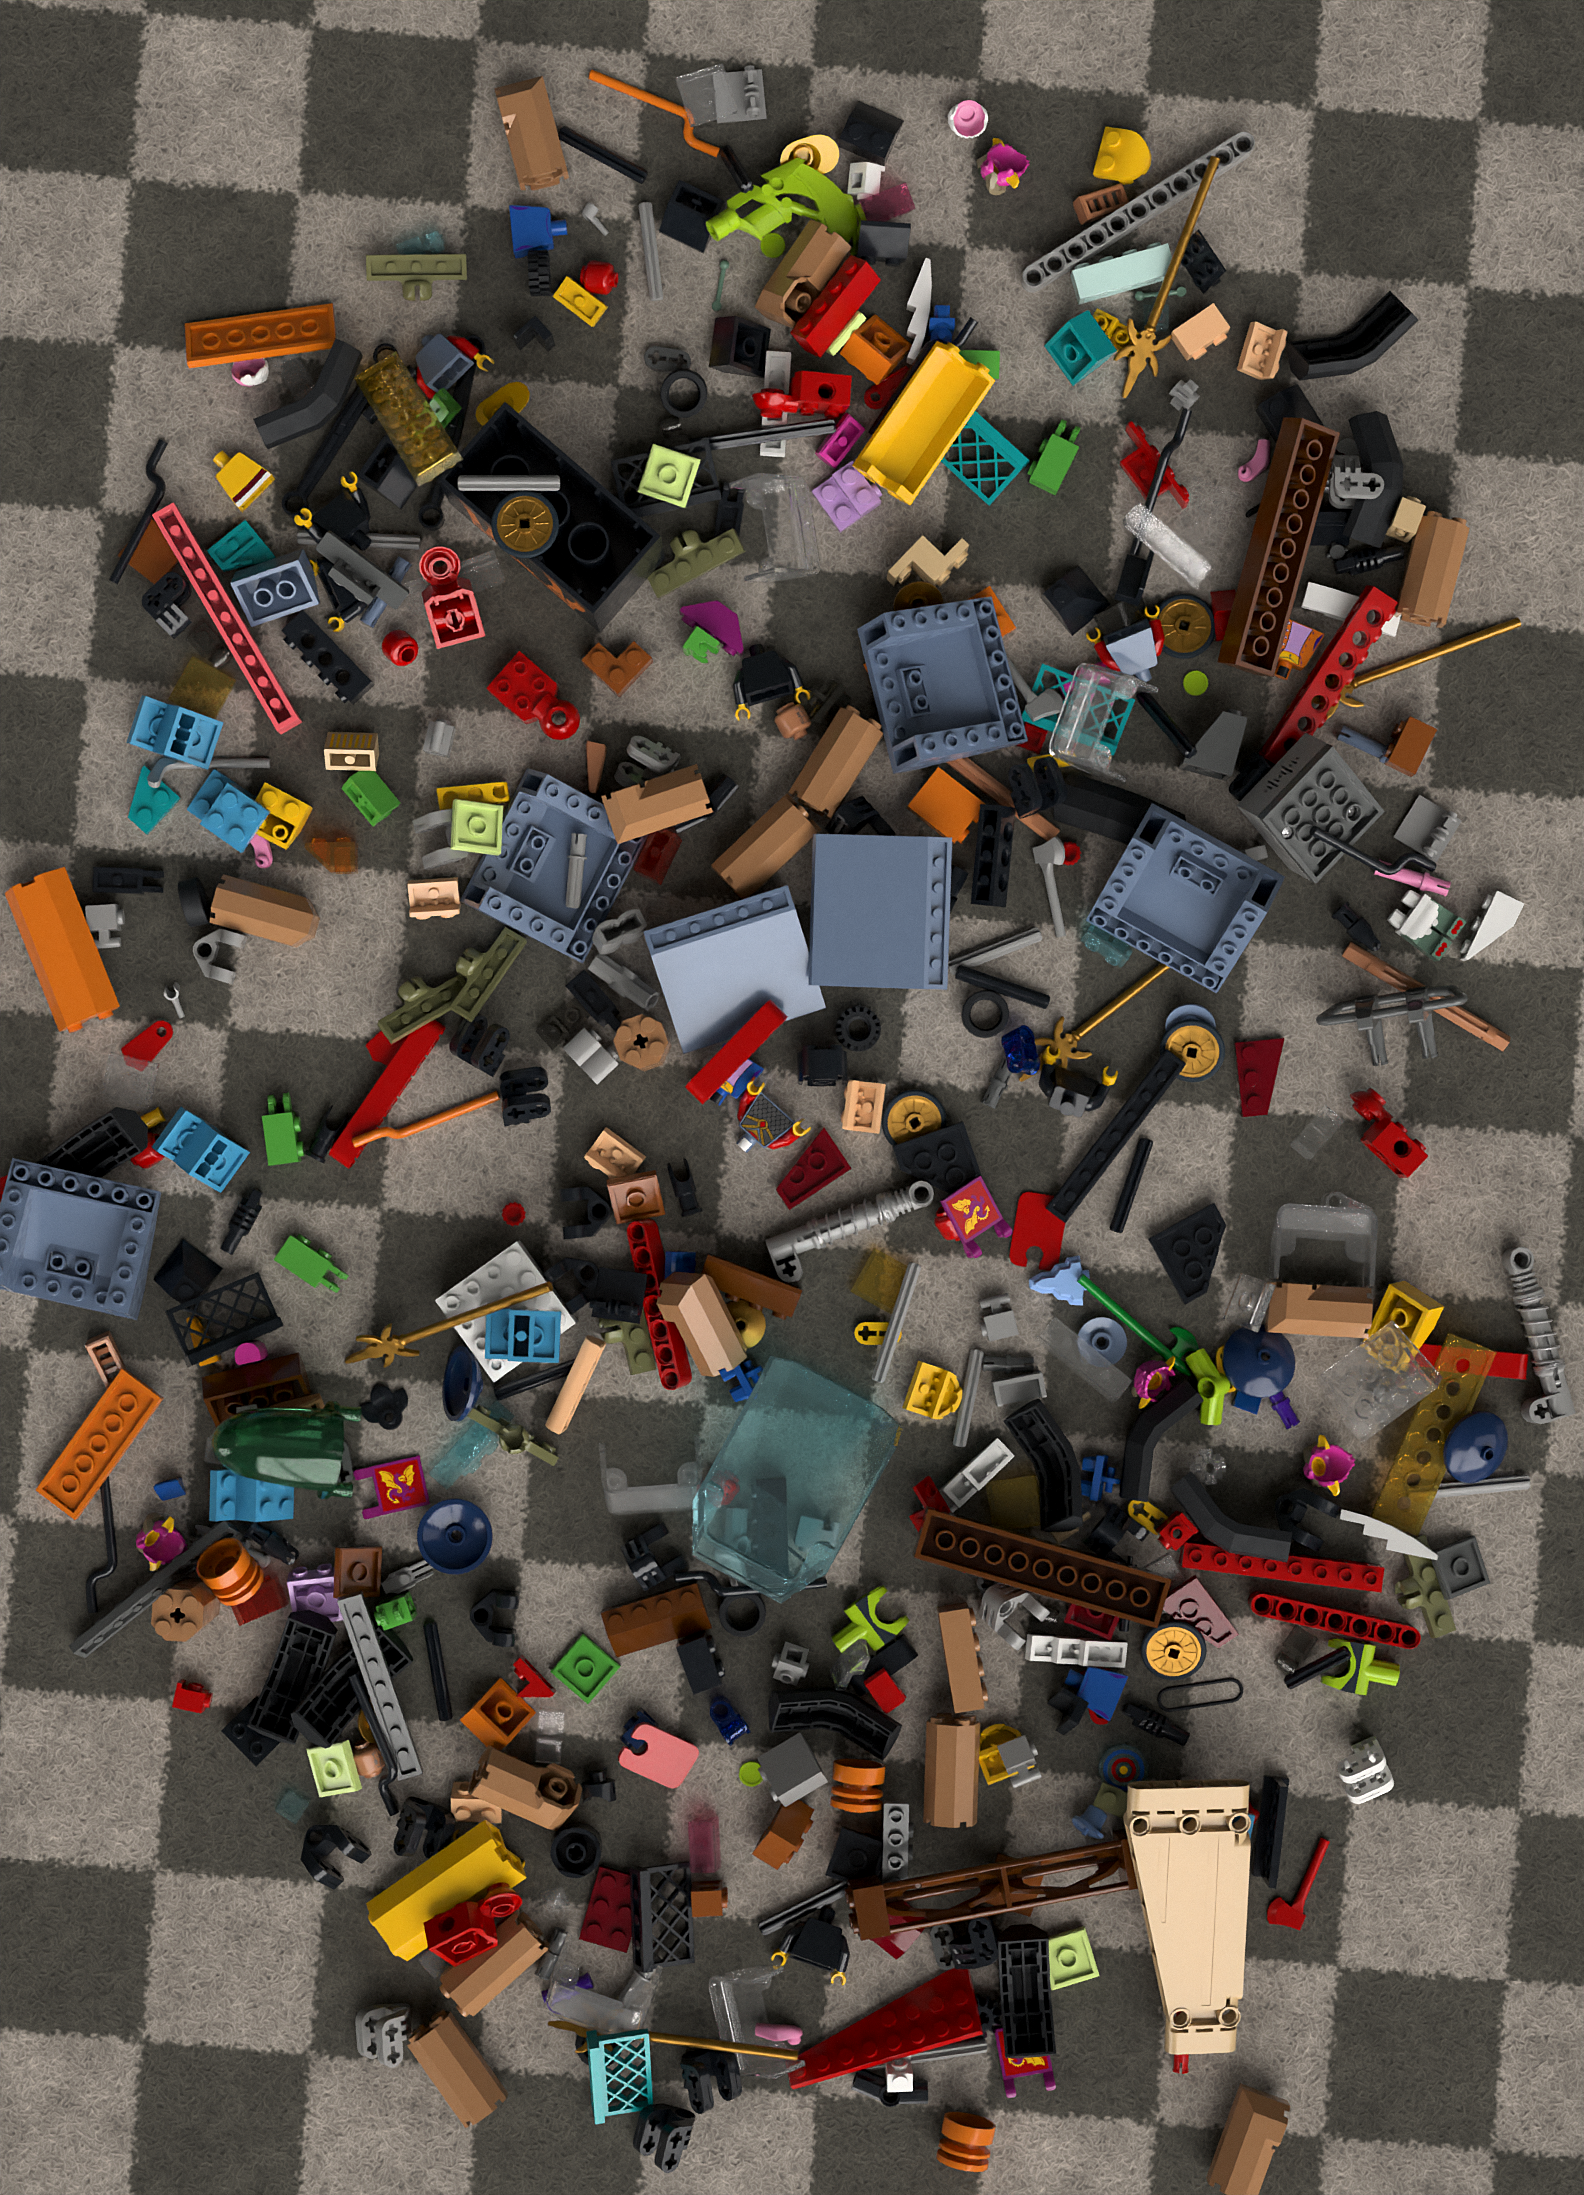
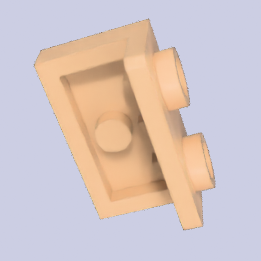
[1237,321,1287,380]
[407,877,461,919]
[841,1080,886,1134]
[584,1127,646,1179]
[451,1781,502,1823]

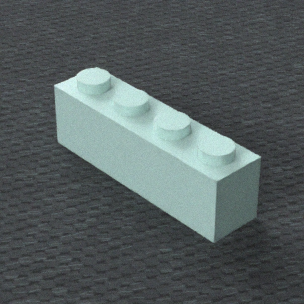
[1070,242,1172,305]

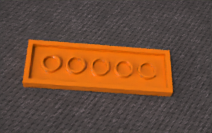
[185,303,337,368]
[36,1368,164,1520]

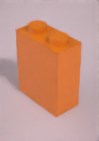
[907,767,985,845]

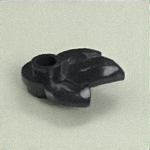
[359,1383,408,1430]

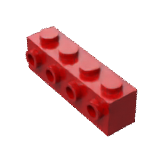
[790,255,881,358]

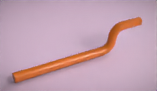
[588,70,720,158]
[352,1090,500,1148]

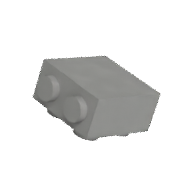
[757,1733,828,1807]

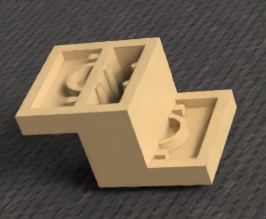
[887,535,969,587]

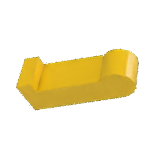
[436,782,510,810]

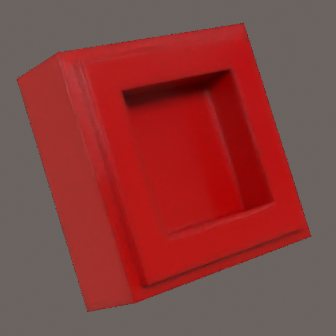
[1016,722,1048,754]

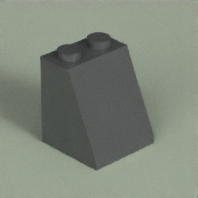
[1178,709,1248,781]

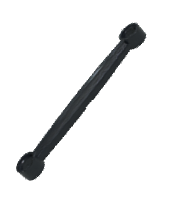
[418,335,486,531]
[282,343,399,518]

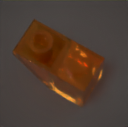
[305,838,358,874]

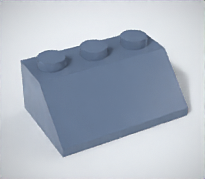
[230,549,320,627]

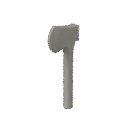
[1006,654,1063,722]
[1033,836,1066,938]

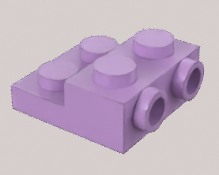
[812,460,882,533]
[287,1564,343,1622]

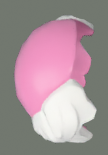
[948,99,988,139]
[231,358,269,387]

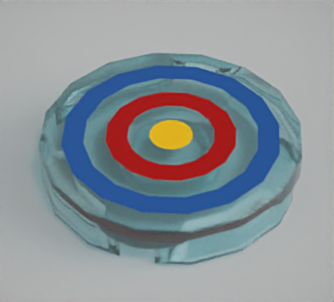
[1098,1744,1149,1791]

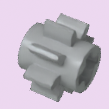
[1169,379,1200,411]

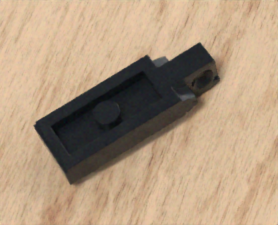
[565,970,621,1033]

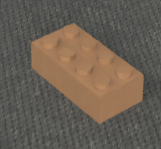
[937,1602,988,1713]

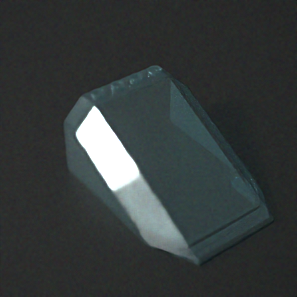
[692,1356,903,1604]

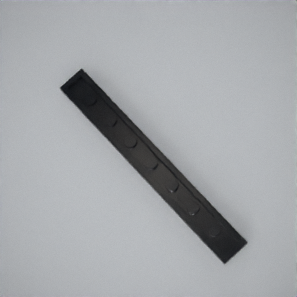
[1045,1049,1186,1223]

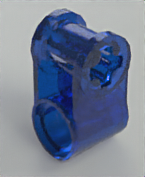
[1001,1025,1040,1075]
[710,1696,751,1746]

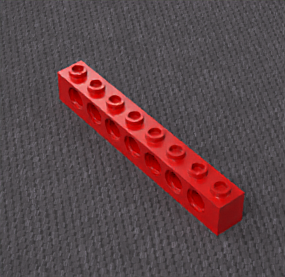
[1259,585,1398,766]
[1179,1540,1385,1593]

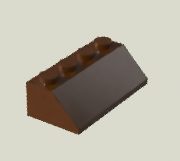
[701,1253,802,1320]
[202,1352,315,1431]
[601,1580,712,1658]

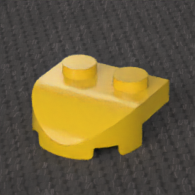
[1093,127,1152,185]
[902,1360,962,1419]
[979,1724,1035,1785]

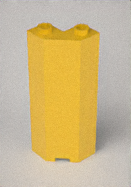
[852,341,995,505]
[366,1819,527,1961]

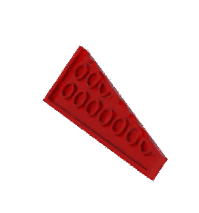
[786,1967,983,2089]

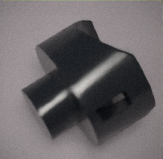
[581,1770,617,1803]

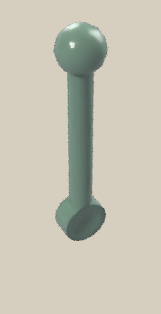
[712,260,729,311]
[1135,287,1186,301]

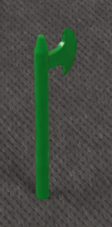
[1077,1274,1199,1377]

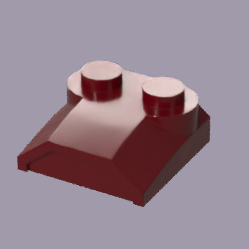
[1063,1603,1120,1641]
[869,1902,926,1960]

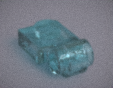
[395,230,446,254]

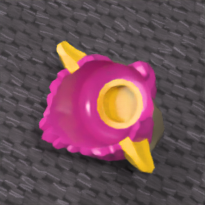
[976,138,1029,195]
[1131,1355,1175,1409]
[1303,1435,1355,1496]
[136,1512,187,1571]

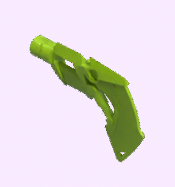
[706,157,857,255]

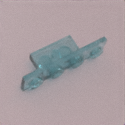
[429,1399,515,1490]

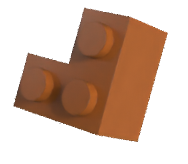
[581,641,653,698]
[1384,716,1437,777]
[752,1799,814,1870]

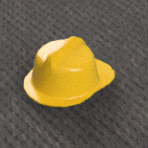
[780,134,839,174]
[475,382,530,426]

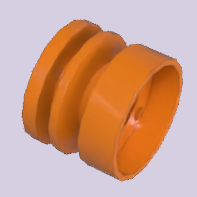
[196,1538,264,1606]
[830,1759,885,1813]
[936,2112,996,2172]

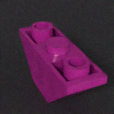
[679,600,744,657]

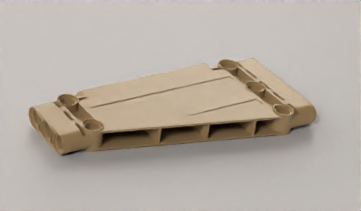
[1123,1779,1251,2055]

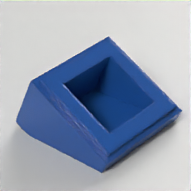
[1231,1390,1261,1415]
[153,1477,186,1501]

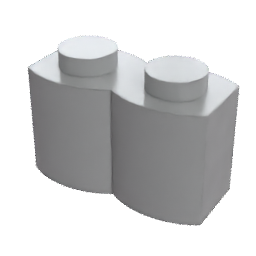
[592,909,647,955]
[563,1028,619,1085]

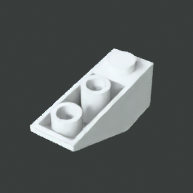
[1460,891,1524,961]

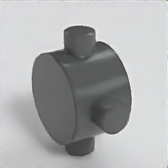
[1326,542,1348,561]

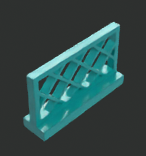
[941,411,1030,506]
[1022,663,1135,756]
[586,2028,653,2124]

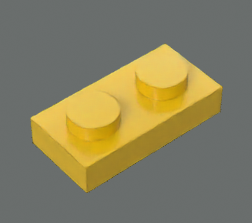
[552,276,608,327]

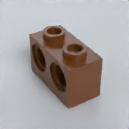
[691,1880,728,1917]

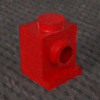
[1155,1510,1198,1551]
[172,1679,213,1713]

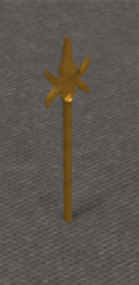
[1113,156,1220,398]
[1286,617,1521,719]
[1019,963,1170,1082]
[345,1281,553,1368]
[548,2002,798,2061]

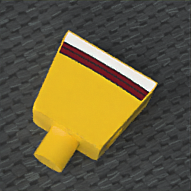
[213,450,275,513]

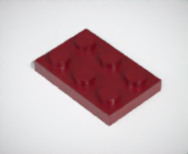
[579,1865,632,1953]

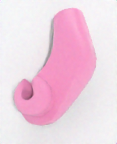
[1238,439,1270,482]
[250,834,273,868]
[755,2023,803,2045]

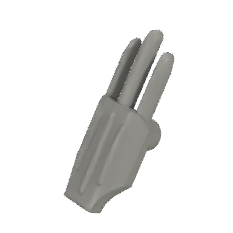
[381,1560,433,1594]

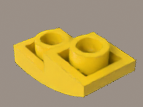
[1092,308,1140,358]

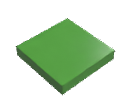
[550,1633,621,1704]

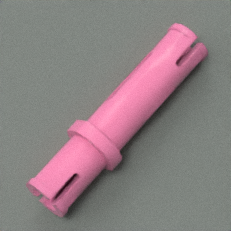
[1374,859,1451,897]

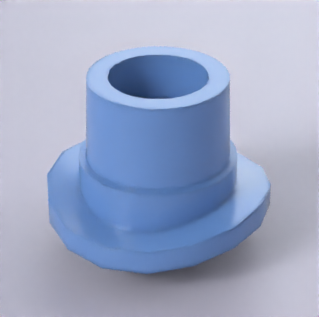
[1072,1805,1107,1839]

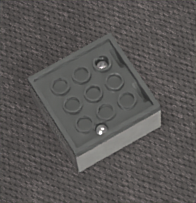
[1236,733,1385,884]

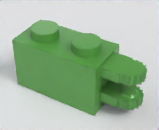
[1027,419,1081,495]
[262,1093,305,1166]
[274,1233,349,1293]
[374,1591,418,1631]

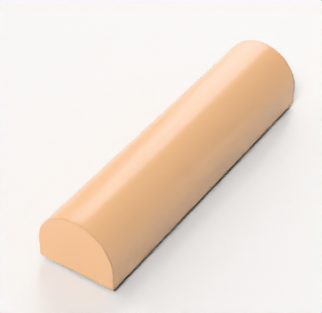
[545,1335,606,1434]

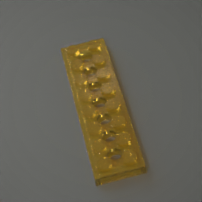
[354,351,463,487]
[1370,1332,1497,1536]

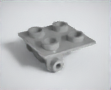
[713,65,767,124]
[1393,795,1462,863]

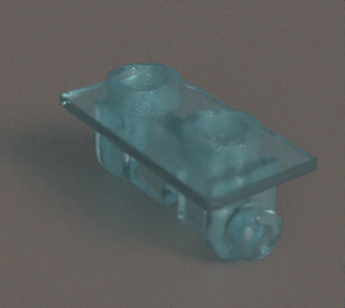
[1080,924,1133,968]

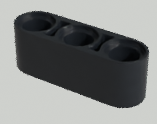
[845,1634,919,1696]

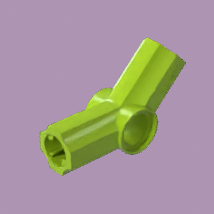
[1185,1348,1230,1425]

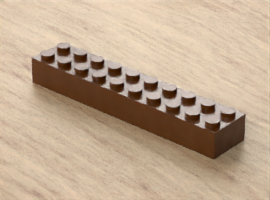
[1217,418,1340,677]
[913,1506,1171,1628]

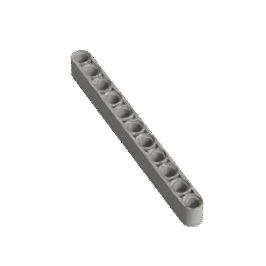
[1021,132,1255,293]

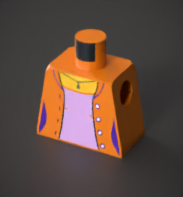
[1274,619,1324,680]

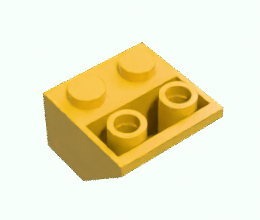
[255,782,313,850]

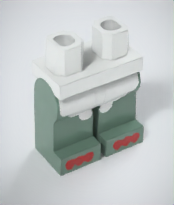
[1387,890,1467,962]

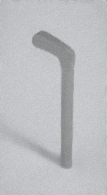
[147,758,270,788]

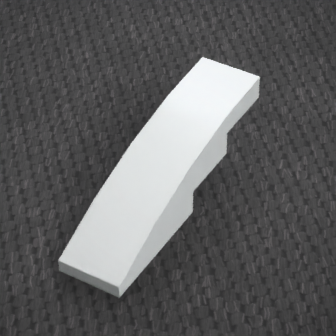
[906,258,932,365]
[760,351,791,457]
[1301,582,1401,637]
[922,1438,1014,1513]
[1340,1509,1438,1560]
[1025,1634,1128,1668]

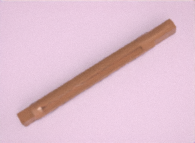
[946,757,1060,841]
[1342,941,1511,1051]

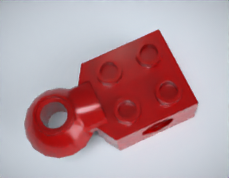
[752,371,852,419]
[419,546,485,649]
[486,651,580,740]
[1350,1088,1428,1178]
[423,1882,522,1967]

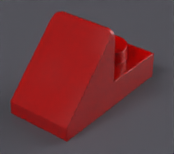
[1210,589,1236,641]
[513,1655,556,1698]
[863,1668,907,1714]

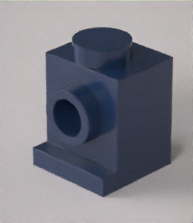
[620,1707,659,1750]

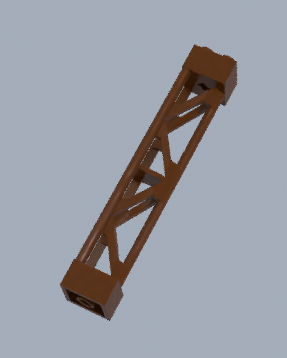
[844,1829,1138,1941]

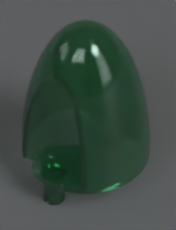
[211,1401,362,1500]

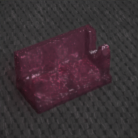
[859,182,916,222]
[688,1817,721,1873]

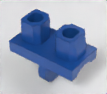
[928,305,955,342]
[718,1360,763,1402]
[1081,1455,1121,1501]

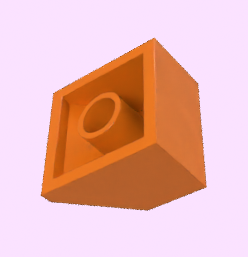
[839,314,912,385]
[460,1678,536,1750]

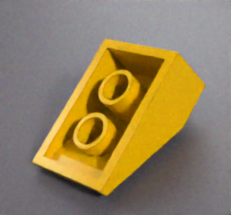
[1360,1281,1444,1374]

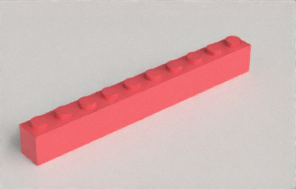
[152,502,302,734]

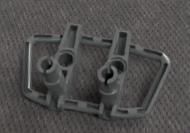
[1316,985,1468,1066]

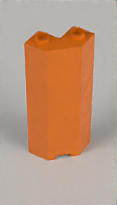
[5,867,120,1033]

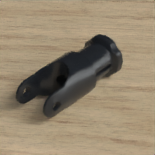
[1331,901,1381,951]
[304,1105,348,1164]
[667,1158,703,1218]
[244,1522,299,1565]

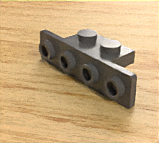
[316,530,410,610]
[882,1801,914,1891]

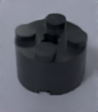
[797,1045,848,1087]
[550,1822,603,1878]

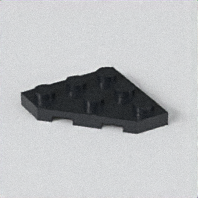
[892,1121,983,1194]
[1148,1203,1226,1305]

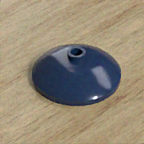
[1222,1324,1295,1398]
[442,1346,483,1422]
[1443,1411,1508,1483]
[417,1499,493,1574]

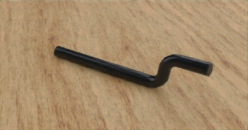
[868,317,979,435]
[1129,408,1193,556]
[109,439,168,585]
[1310,826,1437,875]
[85,1476,118,1613]
[674,1570,827,1597]
[348,1673,399,1816]

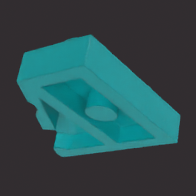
[207,520,276,572]
[128,765,181,835]

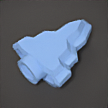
[1029,1255,1090,1305]

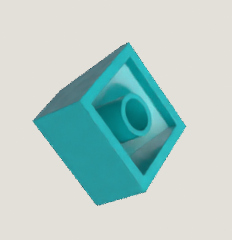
[1044,310,1117,386]

